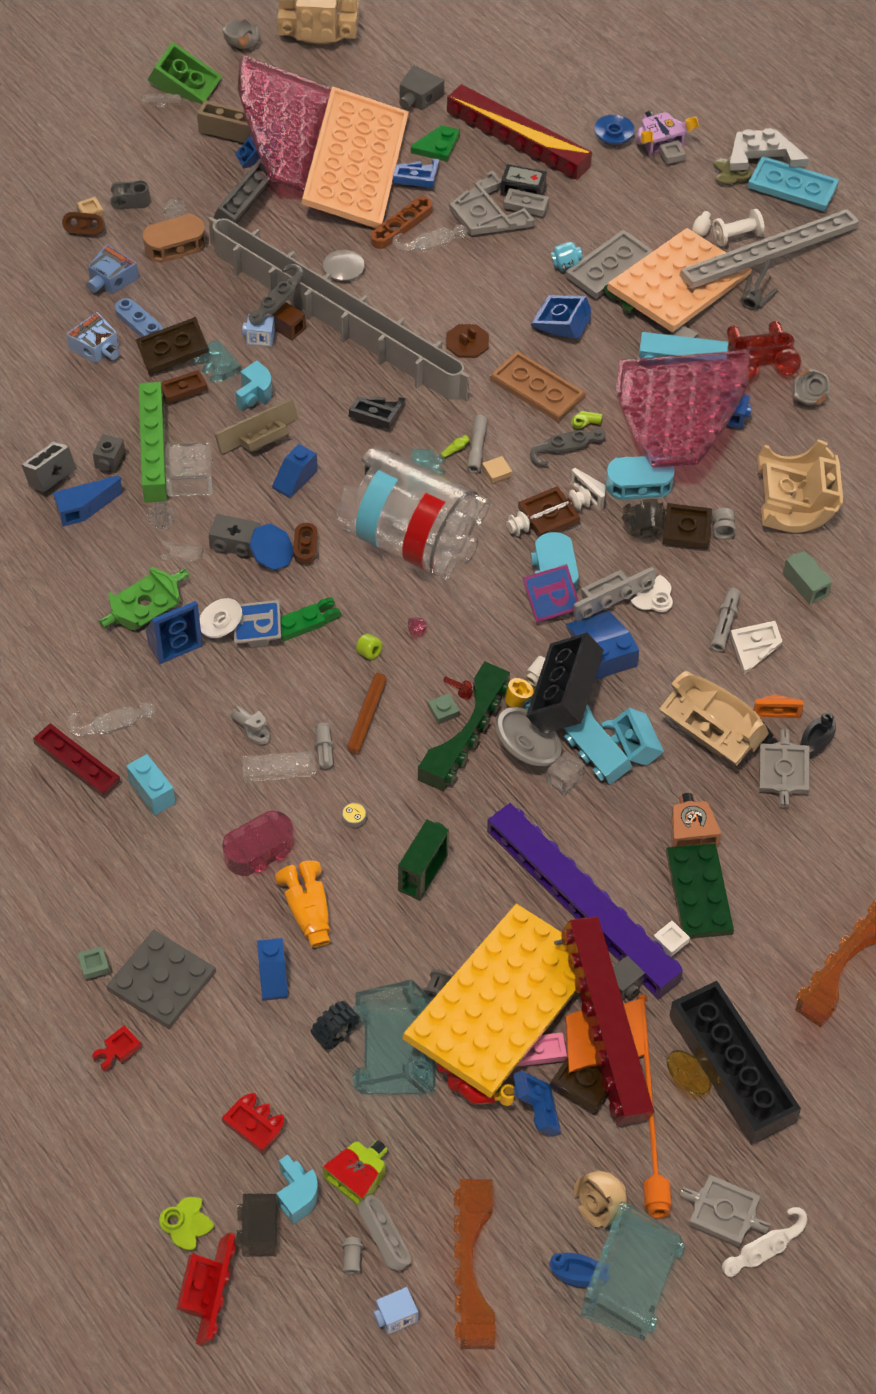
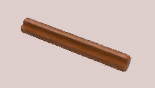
[347,673,386,754]

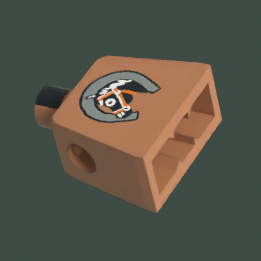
[671,793,721,847]

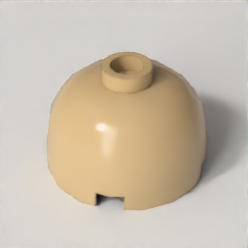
[574,1171,627,1228]

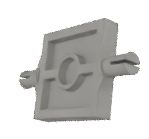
[759,729,809,808]
[679,1175,771,1247]

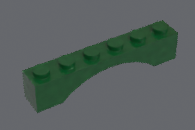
[418,661,510,792]

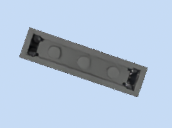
[213,159,277,224]

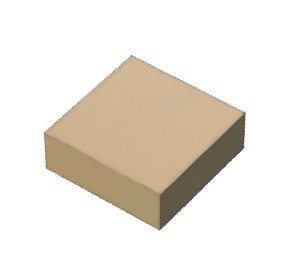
[76,197,104,216]
[482,456,512,483]

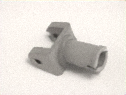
[231,706,270,745]

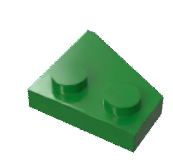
[411,125,460,162]

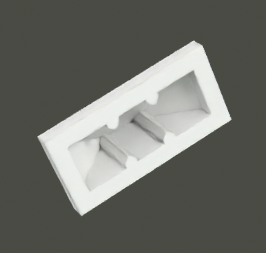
[570,468,605,511]

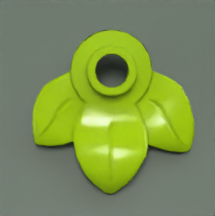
[159,1197,214,1250]

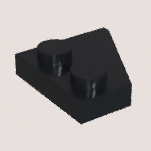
[348,397,406,429]

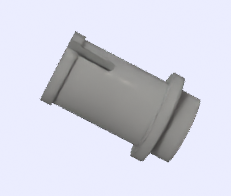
[342,1237,363,1275]

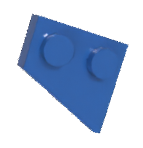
[393,159,439,188]

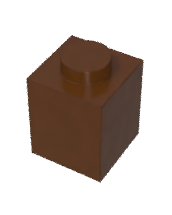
[272,302,306,341]

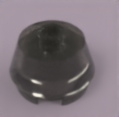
[622,499,667,538]

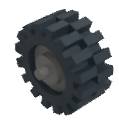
[310,1001,360,1050]

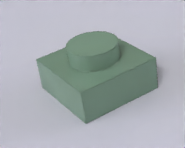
[428,693,460,724]
[77,946,110,980]

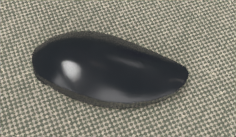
[800,713,836,759]

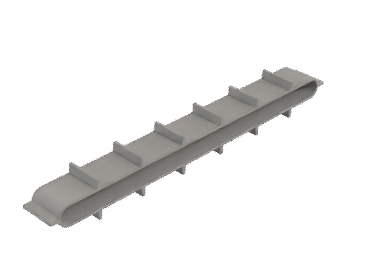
[209,217,469,402]

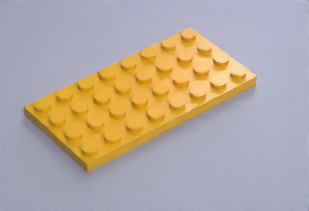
[402,903,577,1098]

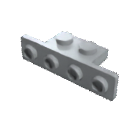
[574,567,655,621]

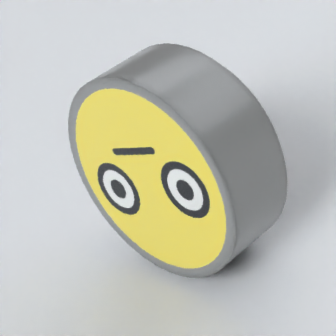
[342,802,367,828]

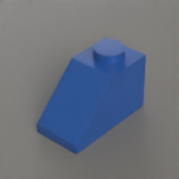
[272,444,317,498]
[257,938,288,1001]

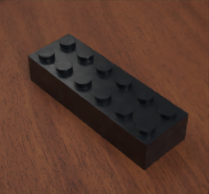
[669,981,801,1145]

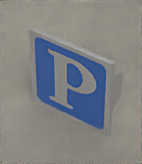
[234,600,281,647]

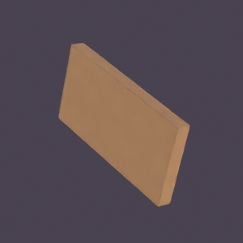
[490,351,586,423]

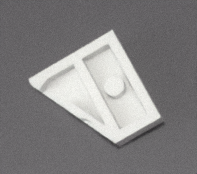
[729,621,782,674]

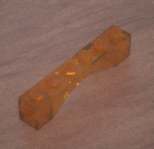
[795,899,876,1028]
[454,1179,495,1349]

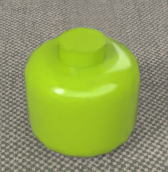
[356,634,383,660]

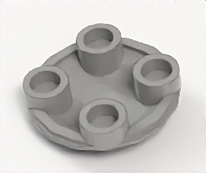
[323,250,365,282]

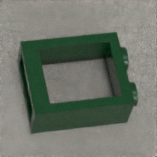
[398,819,449,901]

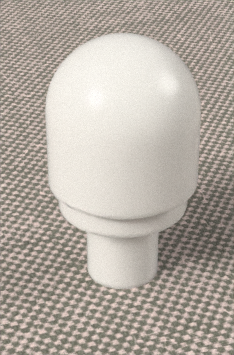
[692,211,711,237]

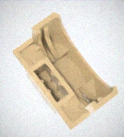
[278,0,359,45]

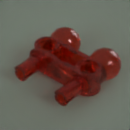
[727,321,802,381]

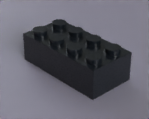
[526,632,604,734]

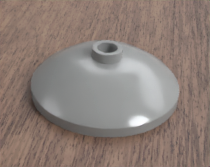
[496,707,562,766]

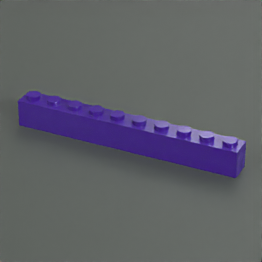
[487,803,683,1000]

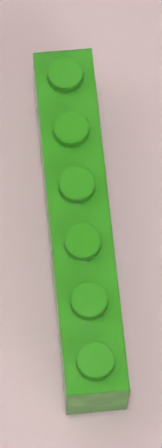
[139,382,167,503]

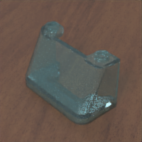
[352,979,435,1094]
[581,1201,685,1341]

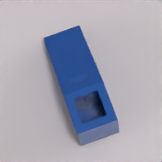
[53,475,123,527]

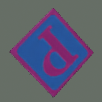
[523,564,579,622]

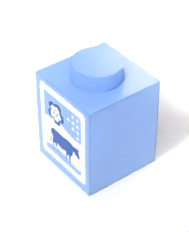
[242,314,275,347]
[373,1287,418,1335]

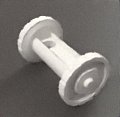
[712,209,764,246]

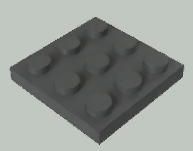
[106,929,216,1030]

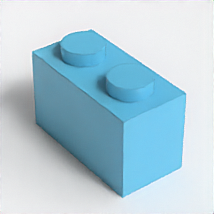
[612,708,664,766]
[126,754,176,816]

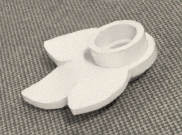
[631,575,673,612]

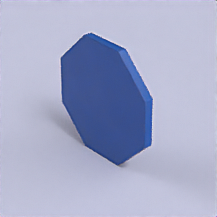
[249,523,293,571]

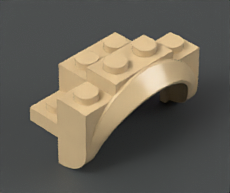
[659,671,769,766]

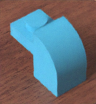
[235,361,272,412]
[276,1155,318,1225]

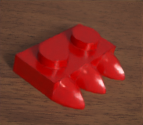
[222,1093,284,1154]

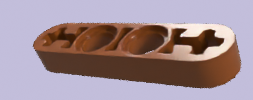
[371,196,433,249]

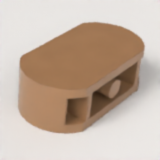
[143,214,206,263]

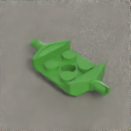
[98,567,189,630]

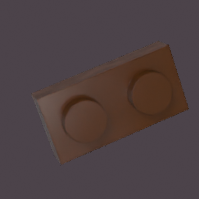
[161,370,208,404]

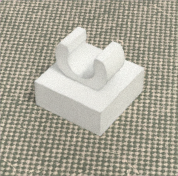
[653,921,690,957]

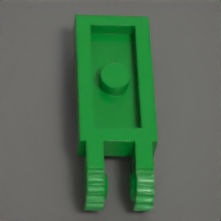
[280,597,342,641]

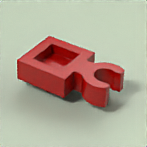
[92,1025,142,1071]

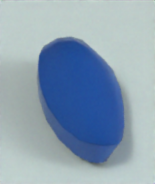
[549,1253,611,1288]

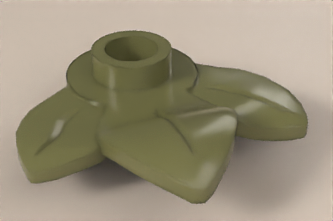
[713,156,752,184]

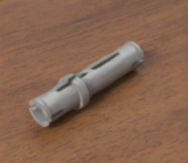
[710,588,741,652]

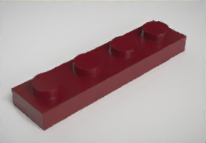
[33,723,121,797]

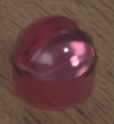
[408,617,427,637]

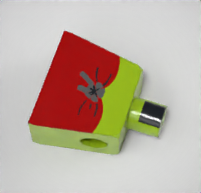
[323,1140,388,1205]

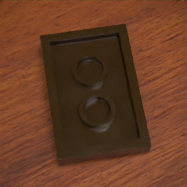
[135,317,210,375]

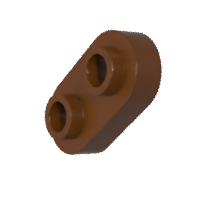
[62,212,105,235]
[293,523,318,564]

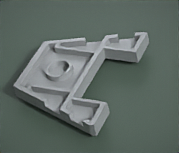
[730,128,809,171]
[450,170,534,235]

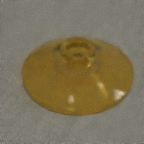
[667,1050,711,1095]

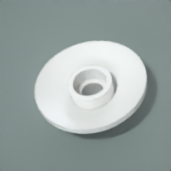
[200,598,242,638]

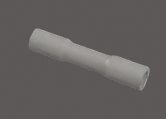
[467,415,487,474]

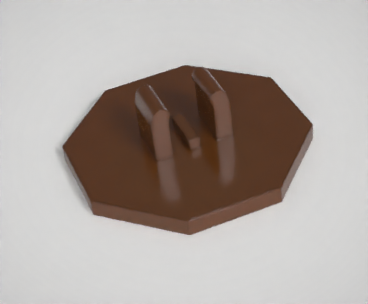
[446,324,489,358]

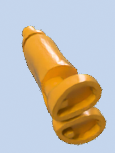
[274,861,331,948]

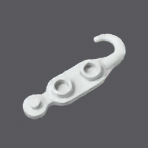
[722,1207,807,1277]

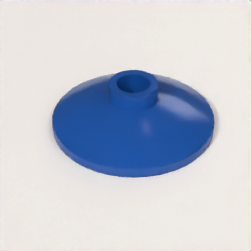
[594,114,635,144]

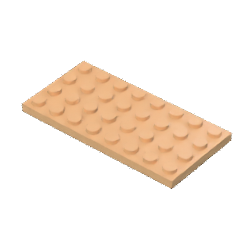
[301,86,409,228]

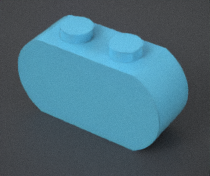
[606,455,675,500]
[531,532,579,592]

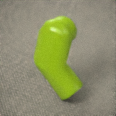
[571,411,602,429]

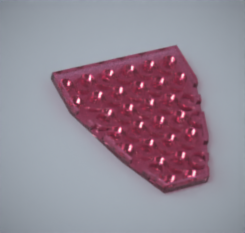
[238,55,332,192]
[616,350,750,468]

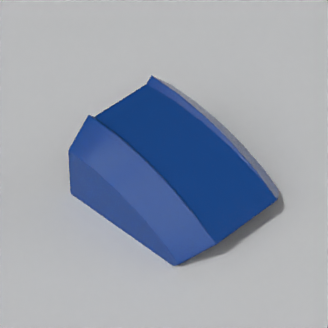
[531,295,591,338]

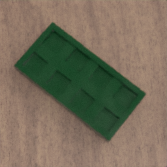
[666,843,734,939]

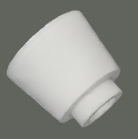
[526,656,545,687]

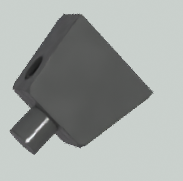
[399,65,445,110]

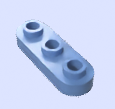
[115,298,163,337]

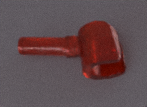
[443,676,473,700]

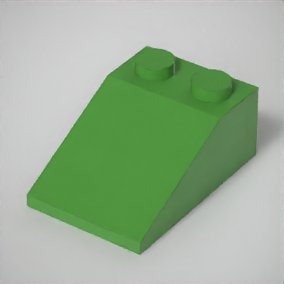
[147,41,222,104]

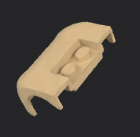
[757,439,843,533]

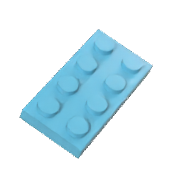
[748,156,839,212]

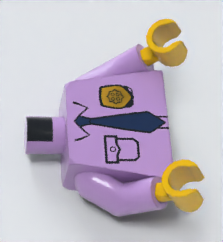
[636,111,699,156]

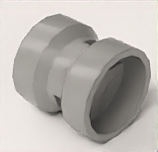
[712,508,736,540]

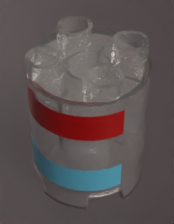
[337,446,490,580]

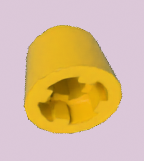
[505,678,534,708]

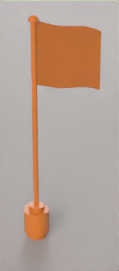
[565,995,672,1218]

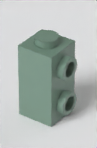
[783,550,832,605]

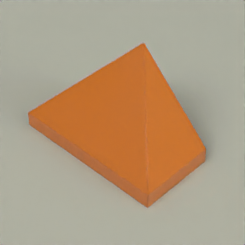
[753,694,804,718]

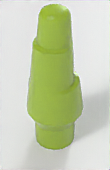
[440,435,470,458]

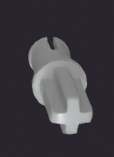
[315,723,334,770]

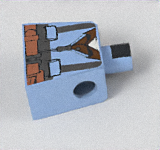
[67,312,120,363]

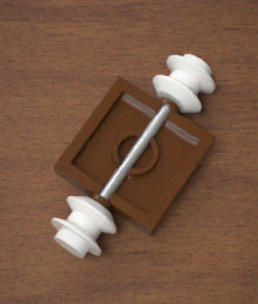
[506,486,592,537]

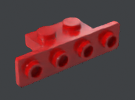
[176,1232,236,1346]

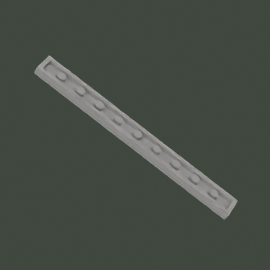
[679,209,860,289]

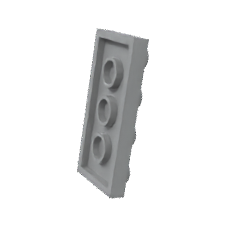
[566,230,653,299]

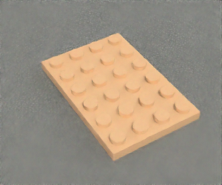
[607,228,752,332]

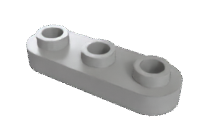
[358,1195,411,1271]

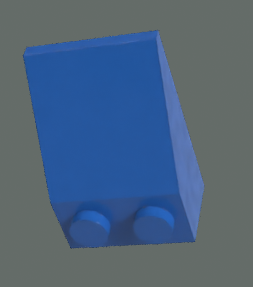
[146,601,202,664]
[566,611,639,680]

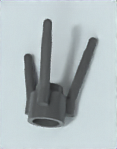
[740,258,778,310]

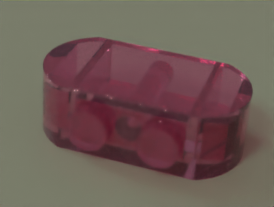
[222,811,294,876]

